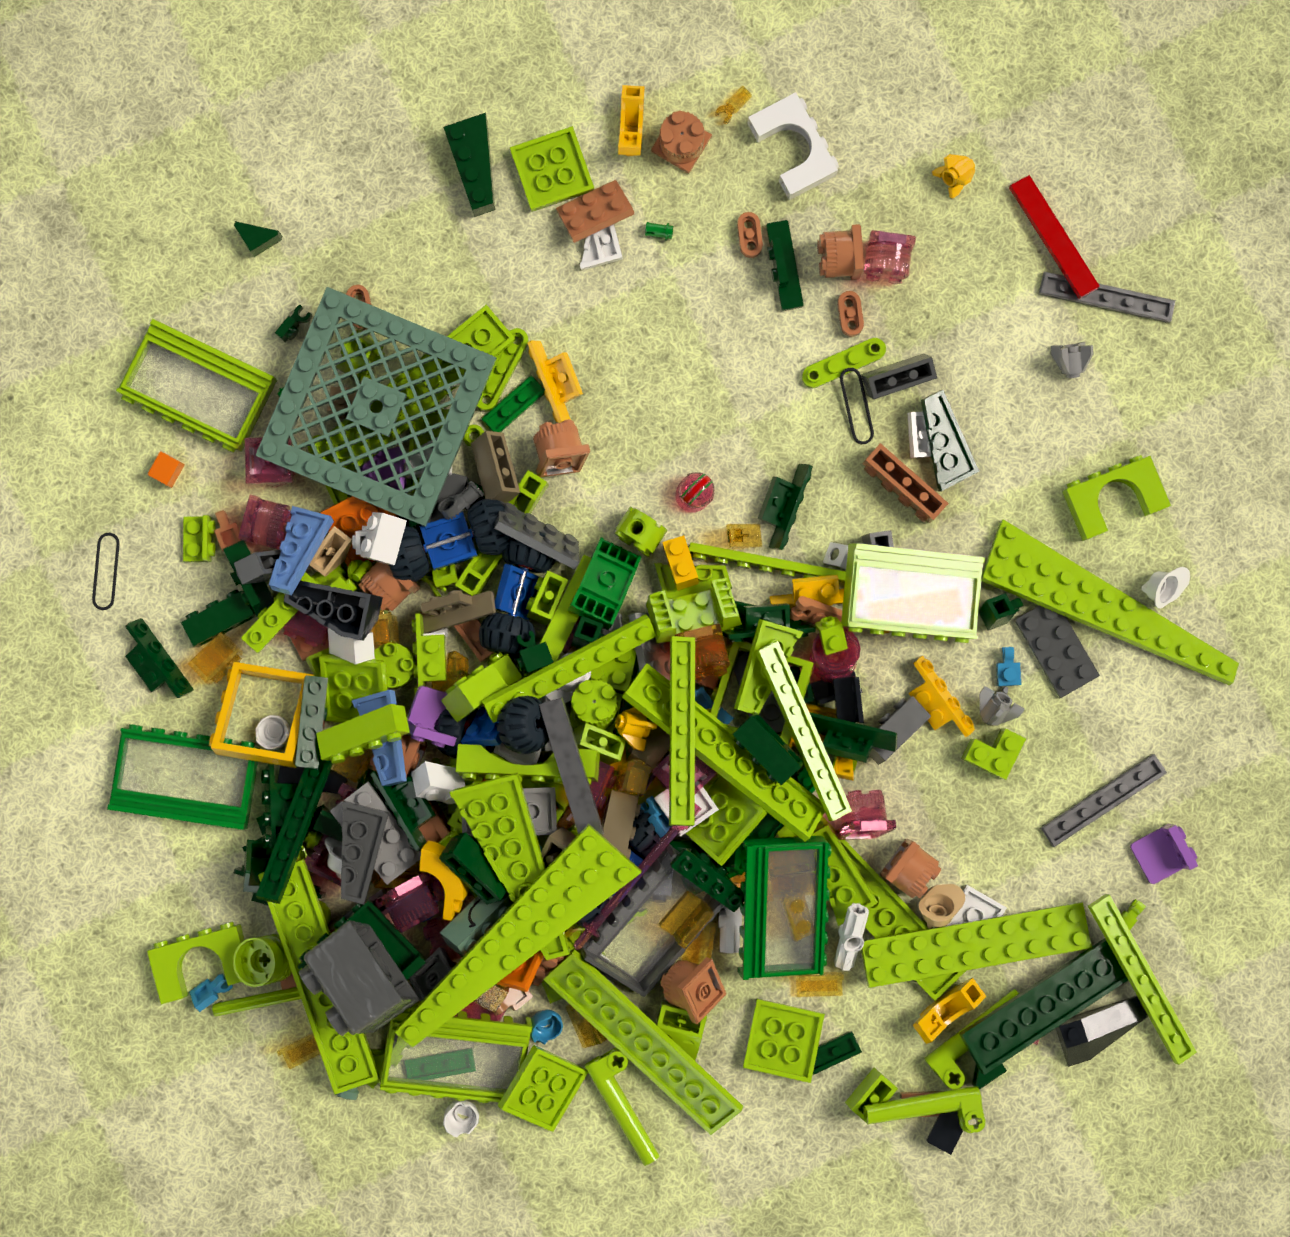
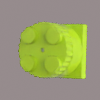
[569,679,623,734]

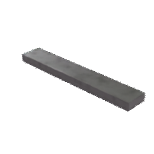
[1039,272,1176,323]
[539,697,604,835]
[1040,754,1167,847]

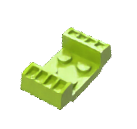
[646,578,742,643]

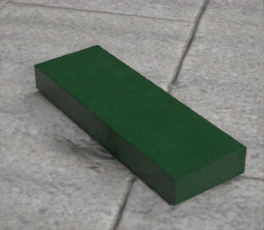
[812,1031,862,1076]

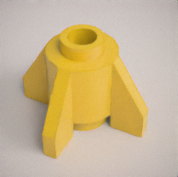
[932,154,975,199]
[615,707,657,751]

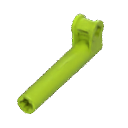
[924,989,1019,1089]
[584,1047,659,1166]
[863,1086,985,1133]

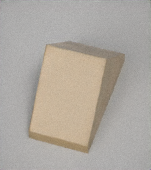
[309,526,352,577]

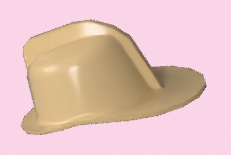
[919,884,965,929]

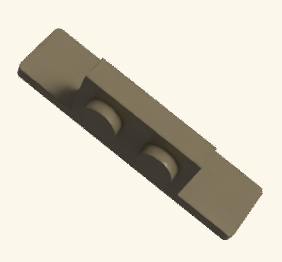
[420,590,496,634]

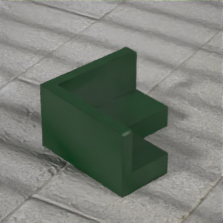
[243,839,271,893]

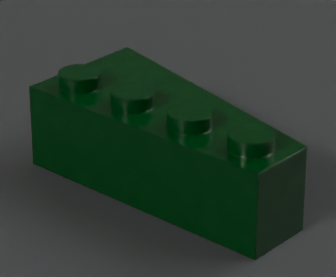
[443,112,495,217]

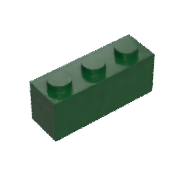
[181,589,257,647]
[732,712,804,785]
[439,832,507,905]

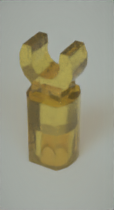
[715,86,752,125]

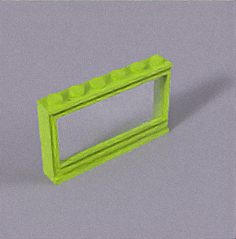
[116,319,277,453]
[380,1005,532,1103]

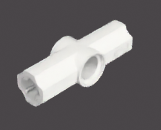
[718,882,742,953]
[834,903,869,971]

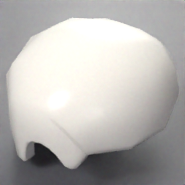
[255,715,290,750]
[443,1100,479,1137]

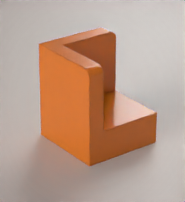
[148,451,185,488]

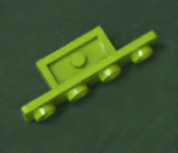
[241,572,319,653]
[412,613,447,695]

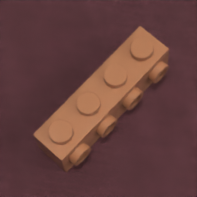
[862,443,949,523]

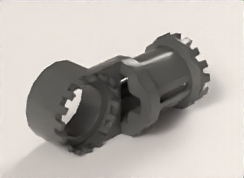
[438,481,484,520]

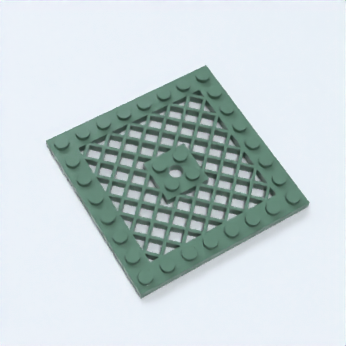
[255,287,497,527]

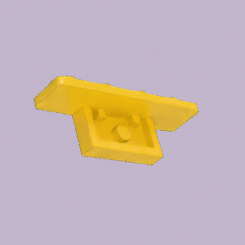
[527,340,583,423]
[769,575,862,608]
[908,656,975,737]

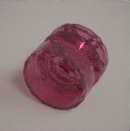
[809,628,861,683]

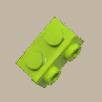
[183,515,216,562]

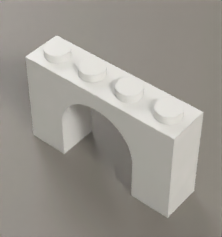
[747,92,839,200]

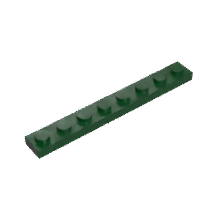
[256,755,333,904]

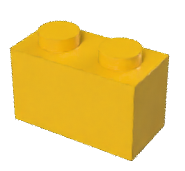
[662,535,699,591]

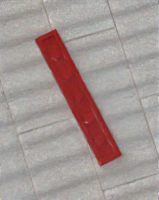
[1009,175,1100,299]

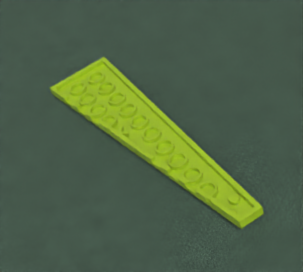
[981,519,1239,685]
[395,823,642,1048]

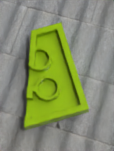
[654,563,732,599]

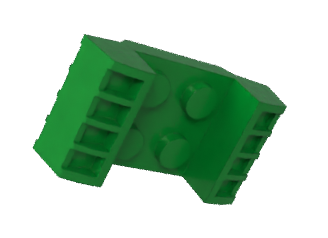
[568,537,641,630]

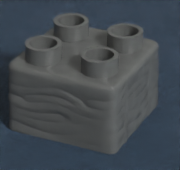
[299,920,420,1036]

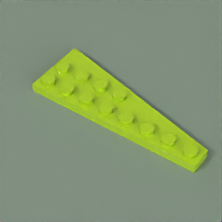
[449,772,570,960]

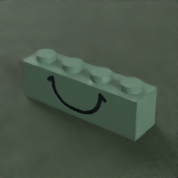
[440,891,514,957]

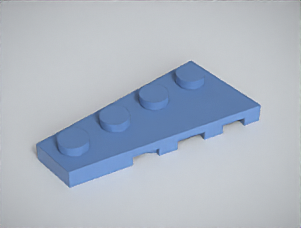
[269,506,334,596]
[352,690,407,786]

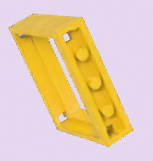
[209,662,314,768]

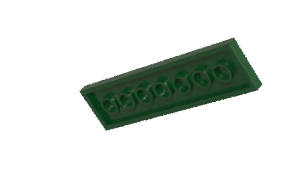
[959,938,1128,1075]

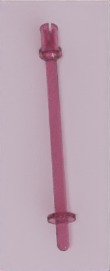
[573,803,702,950]

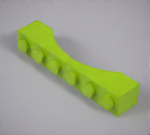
[455,470,549,596]
[455,744,600,785]

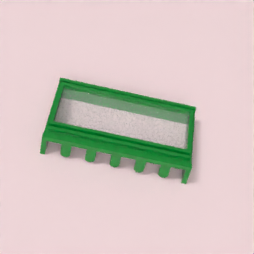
[107,724,260,830]
[737,836,831,980]

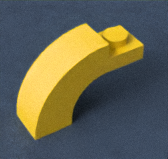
[618,85,645,156]
[419,840,469,921]
[913,978,986,1044]

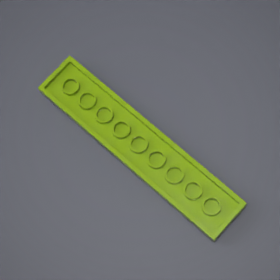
[311,305,515,472]
[622,663,825,842]
[776,816,966,1001]
[258,859,380,1095]
[861,902,1092,988]
[543,949,743,1135]

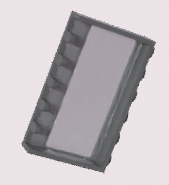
[578,843,724,997]

